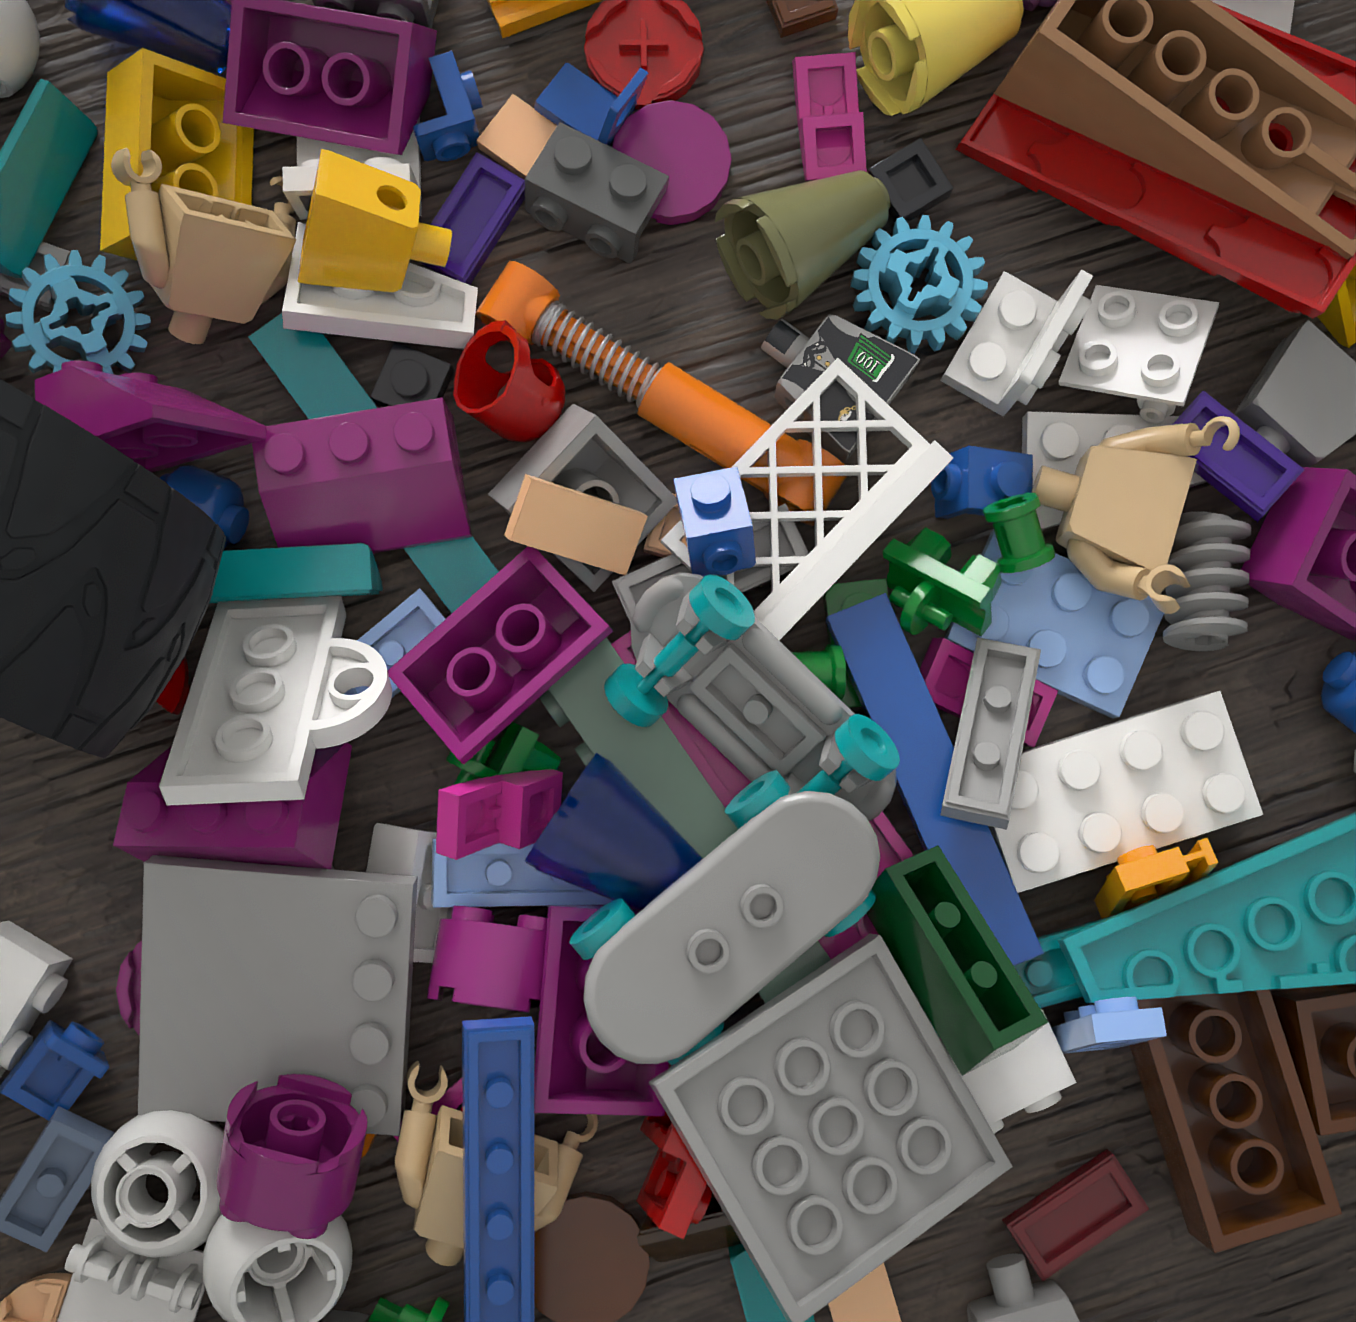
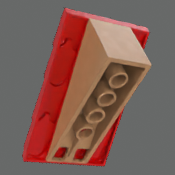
[955,0,1356,319]

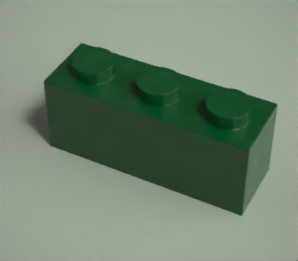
[866,845,1048,1076]

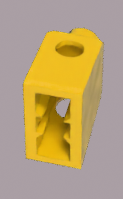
[297,149,452,292]

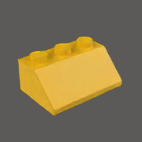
[100,48,254,261]

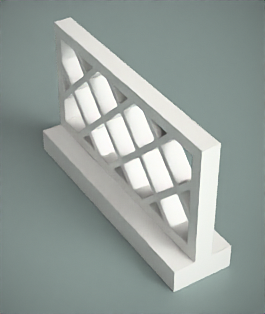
[661,358,953,641]

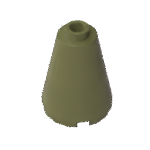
[715,170,890,320]

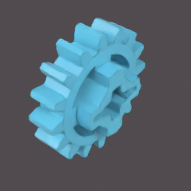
[850,215,988,354]
[6,250,151,374]

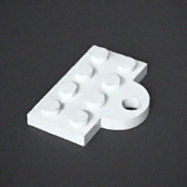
[159,596,392,805]

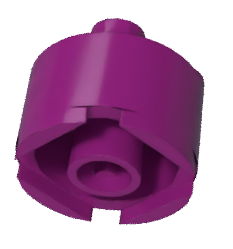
[427,906,547,1013]
[217,1074,368,1239]

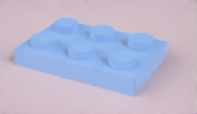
[945,530,1164,719]

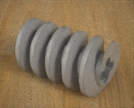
[1163,512,1251,651]

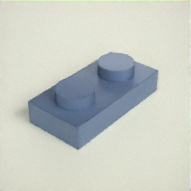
[0,1106,115,1252]

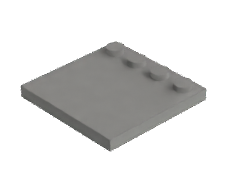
[138,855,418,1136]
[649,934,1013,1322]

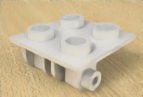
[1059,285,1219,423]
[57,1216,205,1322]

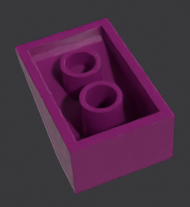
[35,361,267,473]
[1241,467,1356,642]

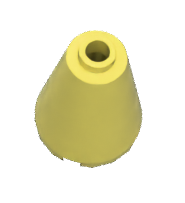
[848,0,1024,116]

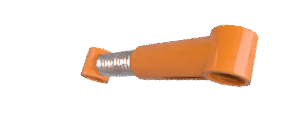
[476,261,847,526]

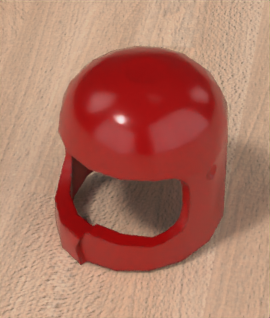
[453,320,565,442]

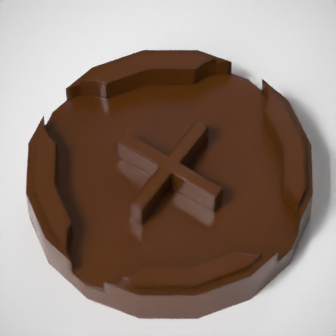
[534,1191,650,1322]

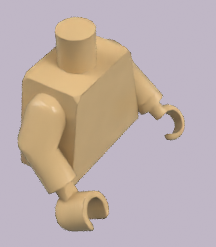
[111,148,296,344]
[1031,416,1240,614]
[394,1061,598,1266]

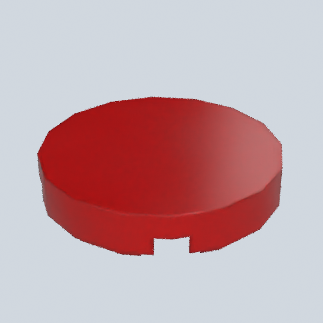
[584,0,704,110]

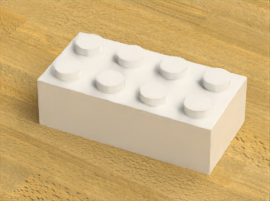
[988,691,1263,893]

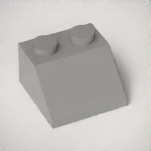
[488,404,677,592]

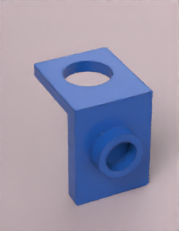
[534,63,649,146]

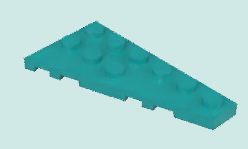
[1057,812,1356,1003]

